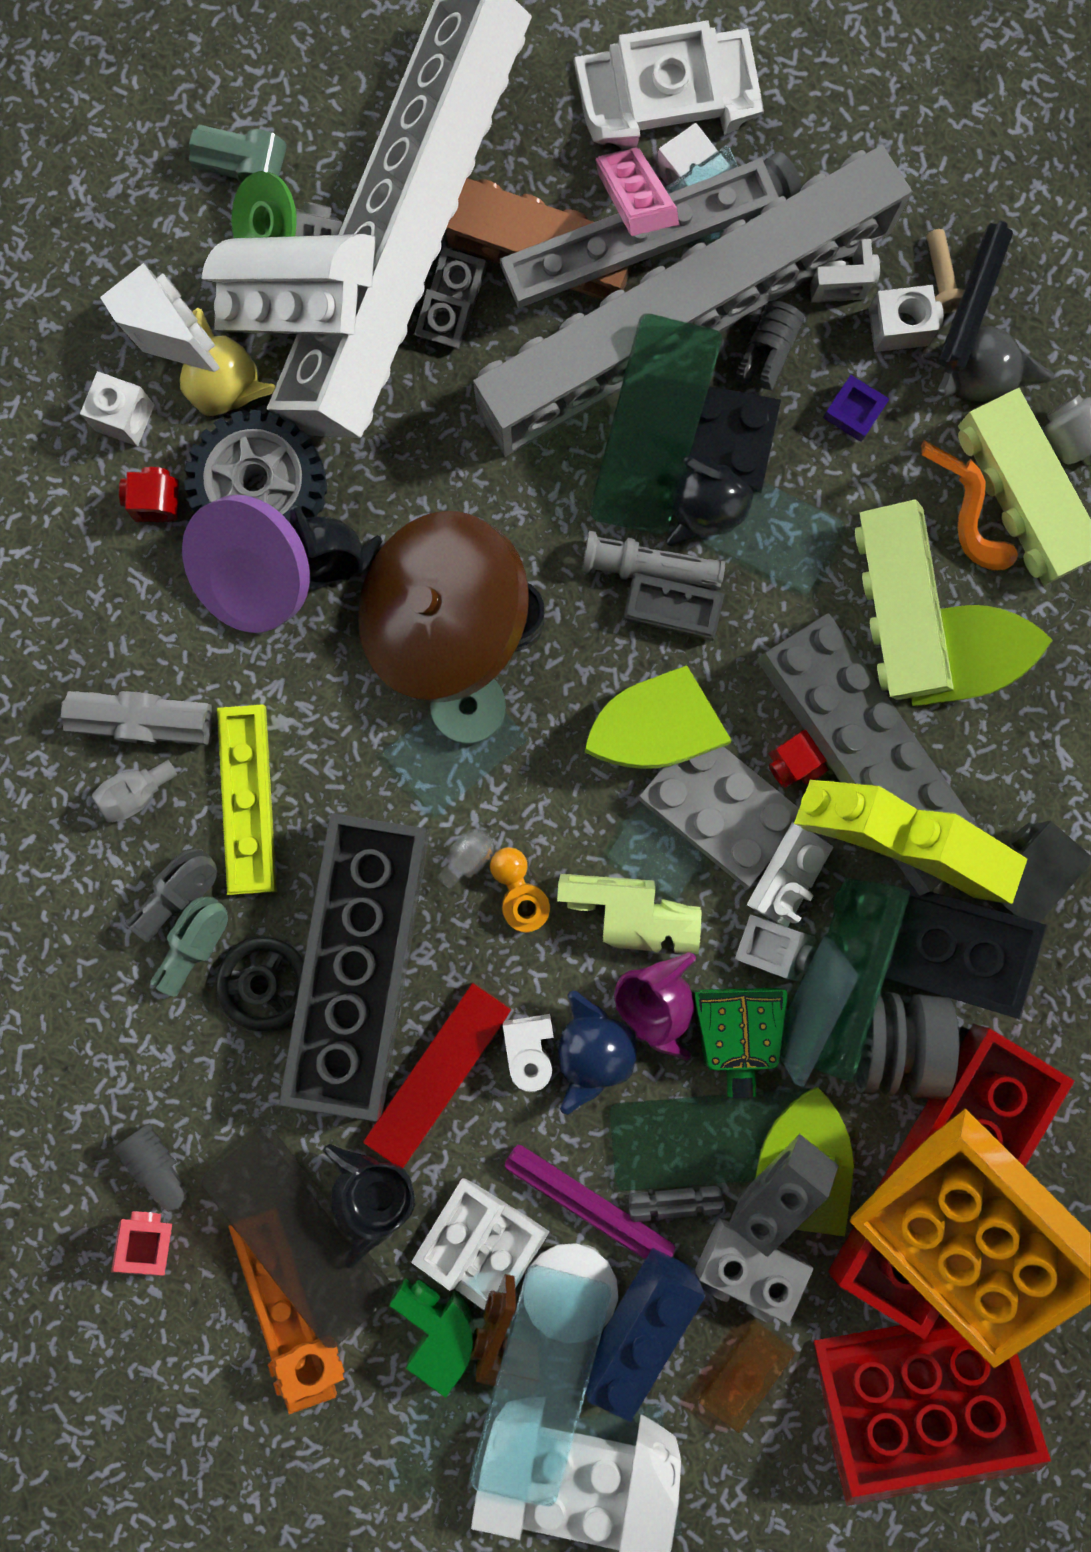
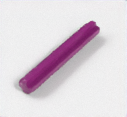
[504,1144,676,1260]

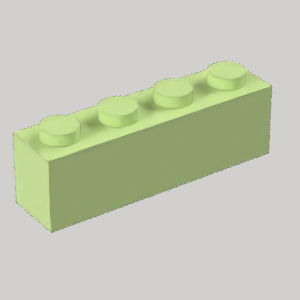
[958,388,1091,586]
[855,499,954,700]

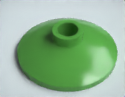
[232,171,297,239]

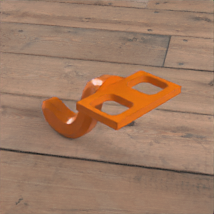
[921,440,1018,571]

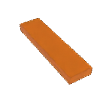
[228,1208,337,1414]

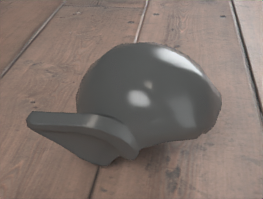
[938,326,1054,403]

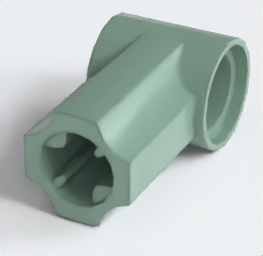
[189,125,287,183]

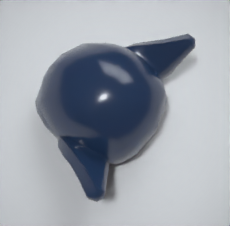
[558,990,637,1115]

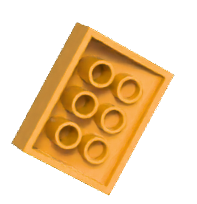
[850,1109,1091,1368]

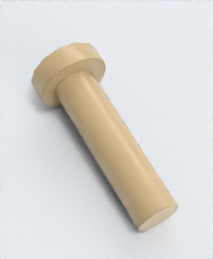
[927,229,964,313]

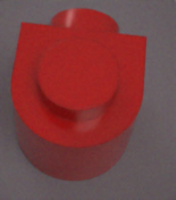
[119,467,179,522]
[768,729,829,788]

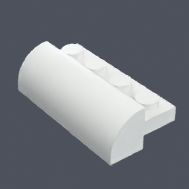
[202,234,375,335]

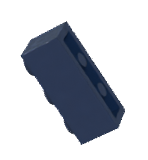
[581,1248,706,1422]

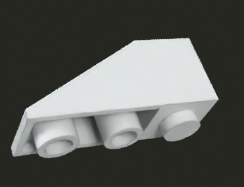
[100,263,220,372]

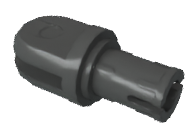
[126,849,217,942]

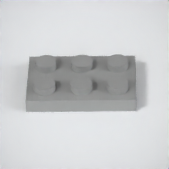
[637,746,799,888]

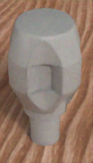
[91,760,178,823]

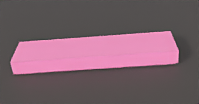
[596,147,679,236]

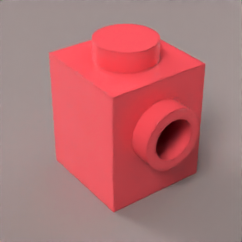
[111,1211,172,1277]

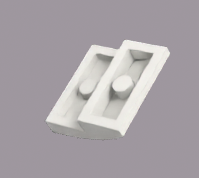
[411,1178,549,1311]

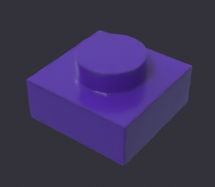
[823,375,889,442]

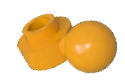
[490,847,550,932]

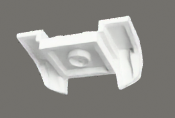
[574,20,764,150]
[471,1396,681,1552]

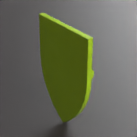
[911,605,1053,706]
[585,665,732,769]
[755,1086,854,1237]

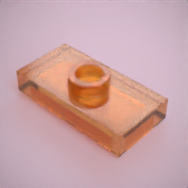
[698,1319,796,1433]

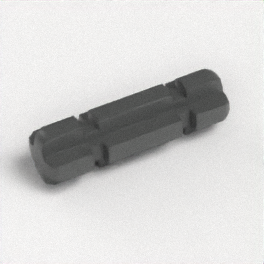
[628,1186,723,1222]

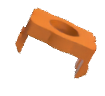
[267,1335,345,1404]

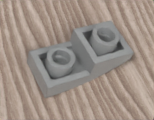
[414,247,488,349]

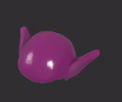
[614,952,696,1061]

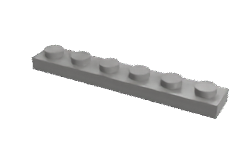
[500,158,778,309]

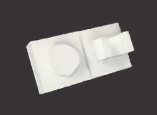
[747,822,833,927]

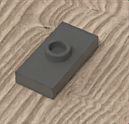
[623,573,725,641]

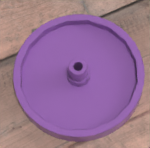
[182,495,310,633]

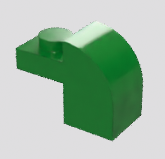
[389,1278,475,1398]

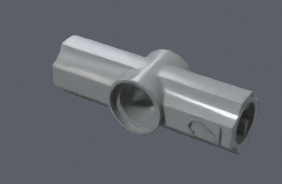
[61,691,213,745]

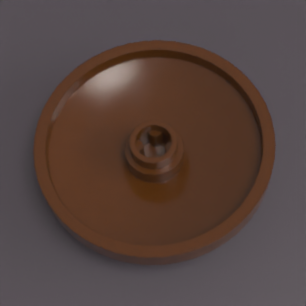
[358,511,529,702]

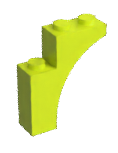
[794,780,1028,904]

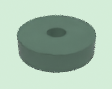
[430,679,506,745]

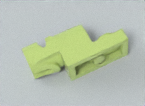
[557,874,701,955]

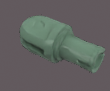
[150,896,228,997]

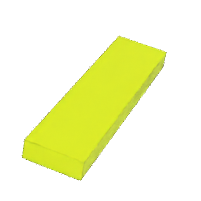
[217,704,277,895]

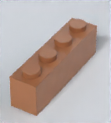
[446,178,633,300]

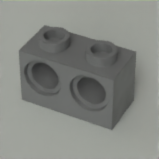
[728,1134,838,1257]

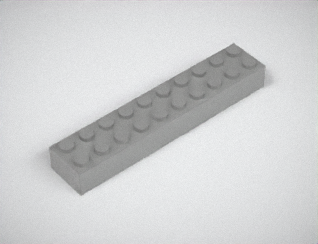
[473,144,913,457]

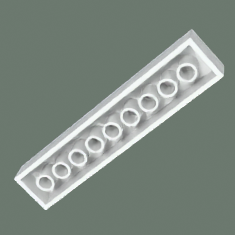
[267,0,532,438]

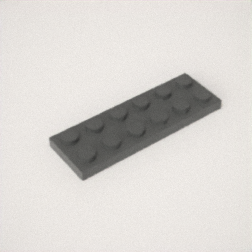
[756,613,979,896]

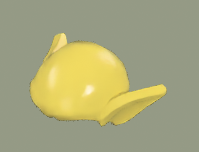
[180,308,276,416]

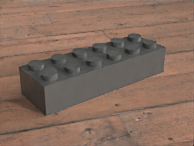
[279,813,430,1121]

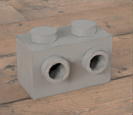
[695,1217,813,1324]

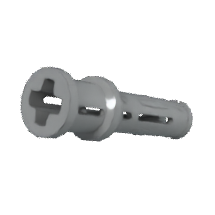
[582,531,725,591]

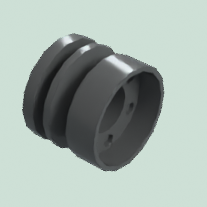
[850,990,959,1100]

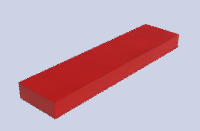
[363,982,512,1168]

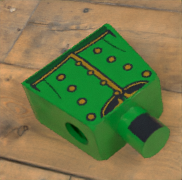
[691,988,787,1098]

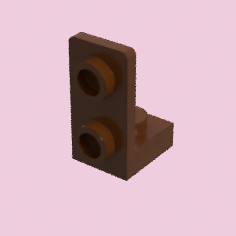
[470,1274,539,1394]

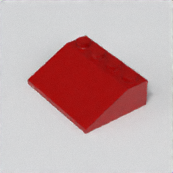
[813,1317,1051,1506]

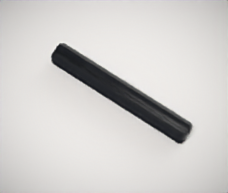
[939,220,1013,374]

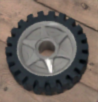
[184,410,327,523]

